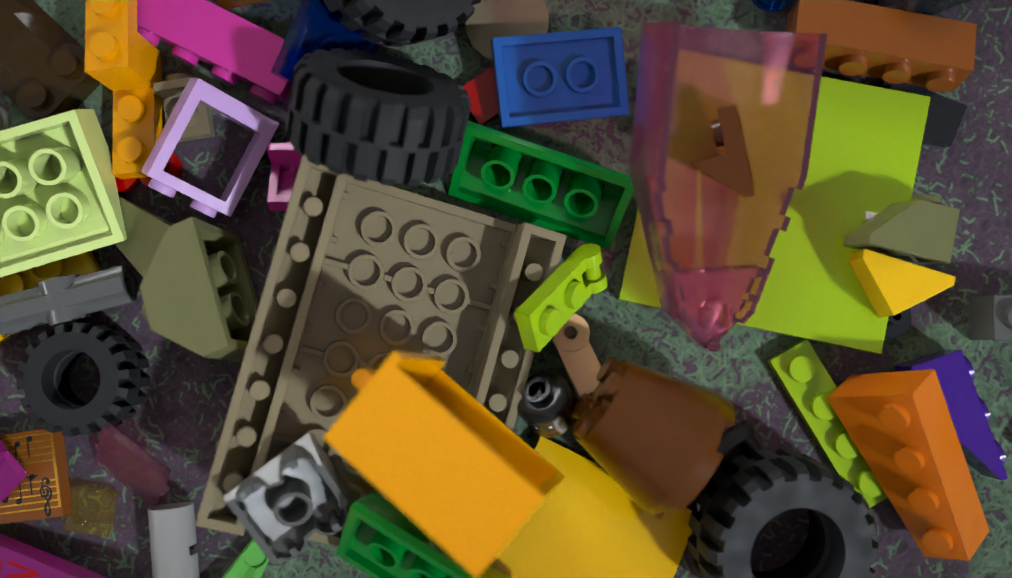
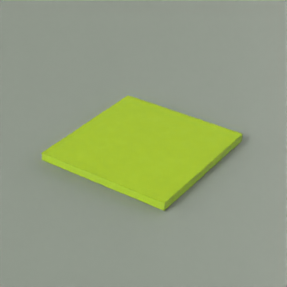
[619,48,931,354]

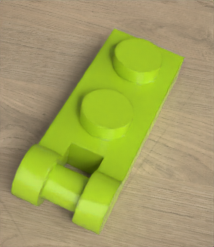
[514,243,608,353]

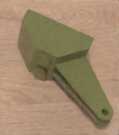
[115,195,259,363]

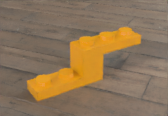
[85,0,162,179]

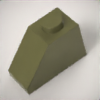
[843,194,960,265]

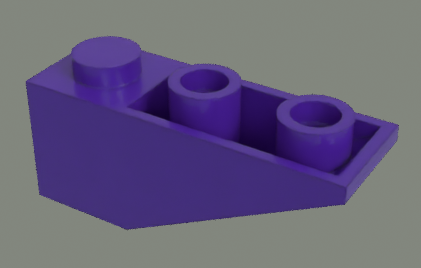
[894,349,1008,481]

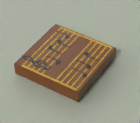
[0,429,73,524]

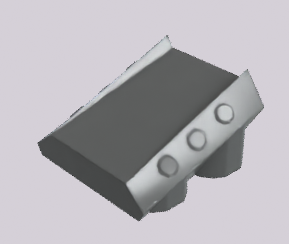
[224,432,354,566]

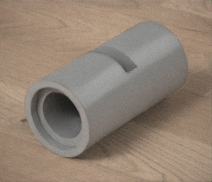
[147,502,200,578]

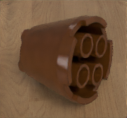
[571,357,735,519]

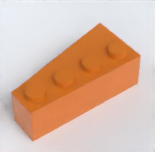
[827,369,990,561]

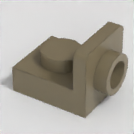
[153,73,215,142]

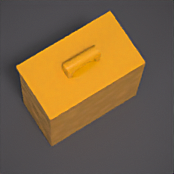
[323,350,565,578]

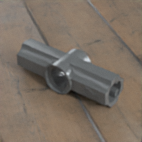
[0,265,138,335]

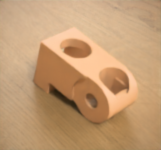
[552,314,602,397]

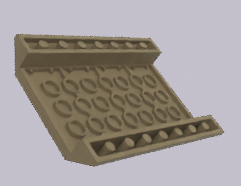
[195,155,567,546]

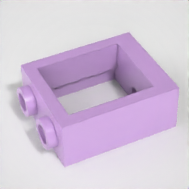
[140,78,279,218]

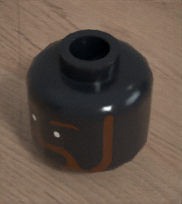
[518,371,578,438]

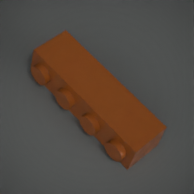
[782,0,977,92]

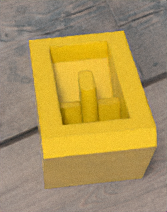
[849,249,956,317]

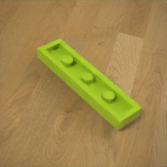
[767,339,888,508]

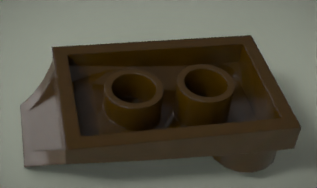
[0,0,101,121]

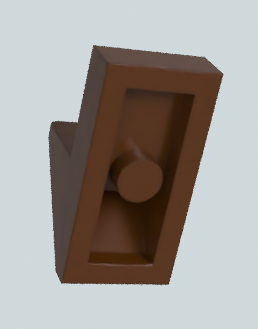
[690,104,756,198]

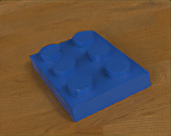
[490,27,630,129]

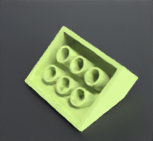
[0,109,127,277]

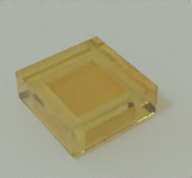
[64,485,119,537]

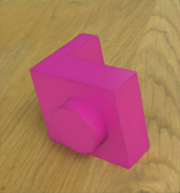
[267,141,303,211]

